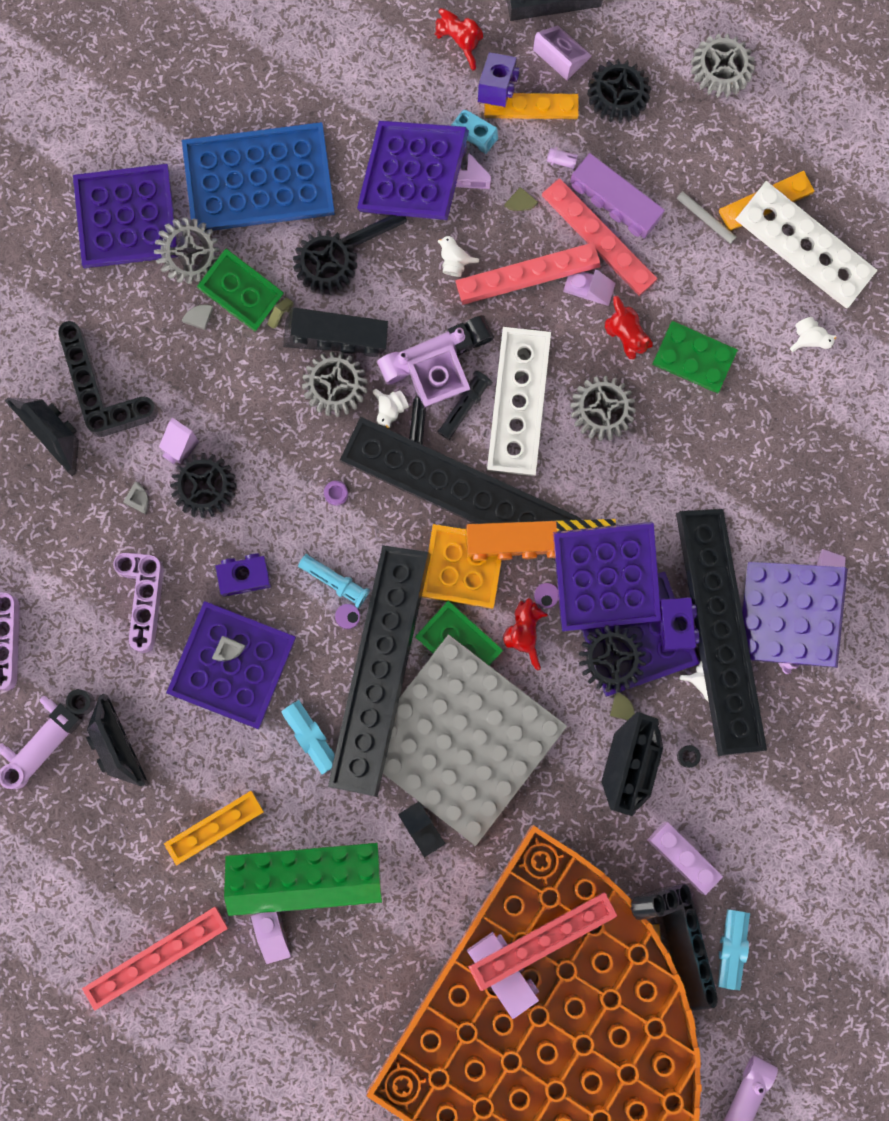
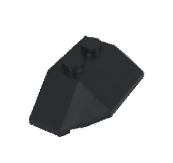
[4,398,79,476]
[86,694,150,787]
[601,712,663,816]

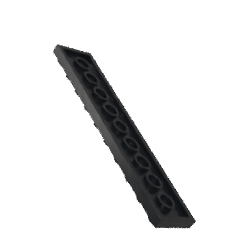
[340,416,582,561]
[676,509,767,757]
[328,545,431,797]

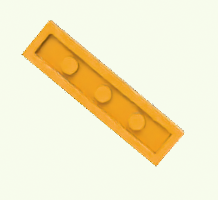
[484,93,578,119]
[719,171,814,231]
[164,791,264,865]

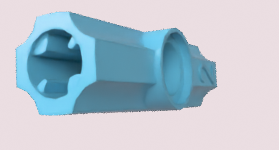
[281,700,335,775]
[717,909,750,990]

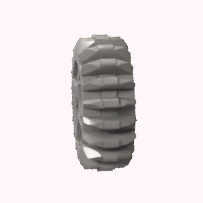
[691,33,755,98]
[154,217,220,284]
[302,351,367,417]
[570,376,636,441]

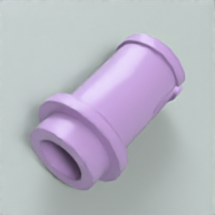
[546,147,578,170]

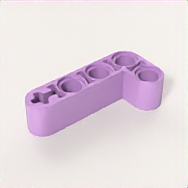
[113,553,164,653]
[0,592,20,691]

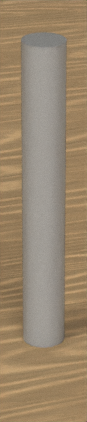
[677,191,737,244]

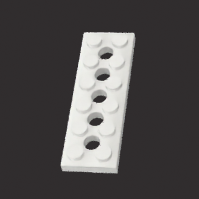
[735,181,877,308]
[487,327,551,476]

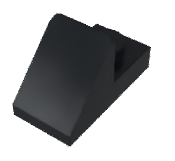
[398,801,445,858]

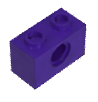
[478,52,520,107]
[215,553,272,597]
[660,597,699,652]

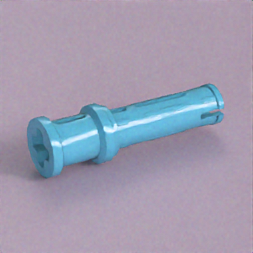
[298,554,370,608]

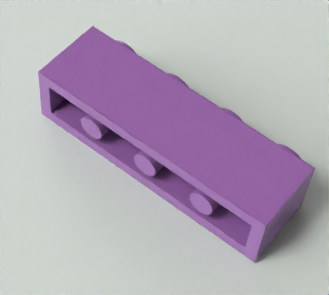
[570,153,665,239]

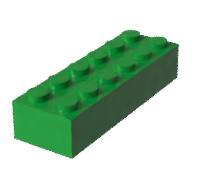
[224,843,382,916]

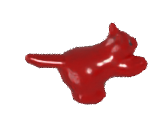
[434,8,483,71]
[605,296,653,360]
[503,598,548,671]

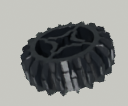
[587,58,651,124]
[293,230,358,295]
[170,453,237,519]
[578,625,646,693]

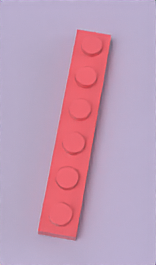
[542,178,658,296]
[455,242,600,305]
[468,893,617,991]
[82,906,229,1011]

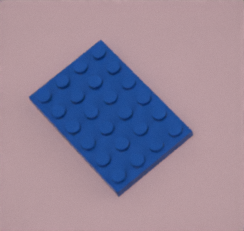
[181,122,335,232]

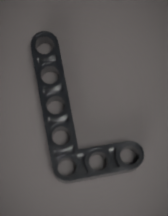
[58,321,158,437]
[631,883,718,1011]

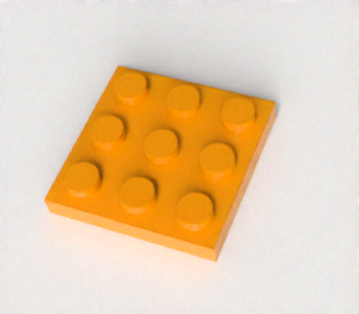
[422,524,501,609]

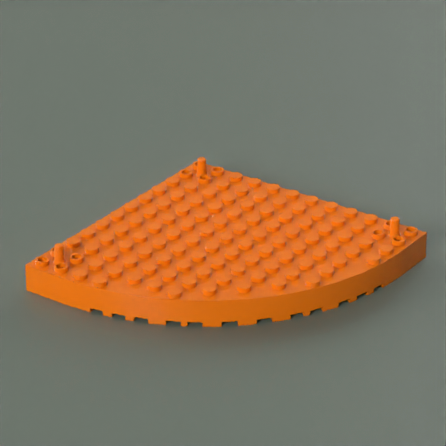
[366,825,702,1121]

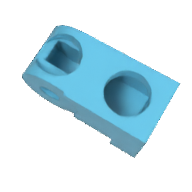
[451,110,498,155]

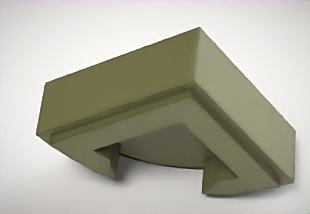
[504,187,538,211]
[267,298,294,329]
[609,692,635,721]

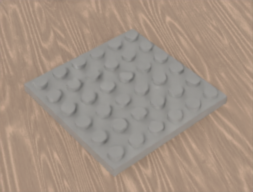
[383,634,567,846]

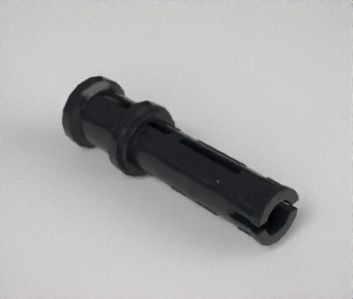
[437,371,493,440]

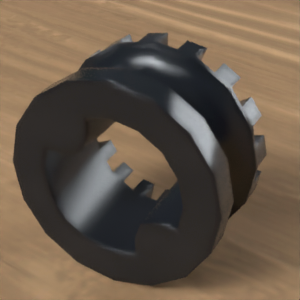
[677,745,701,768]

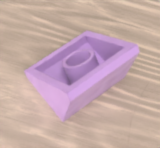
[533,26,592,80]
[407,344,470,407]

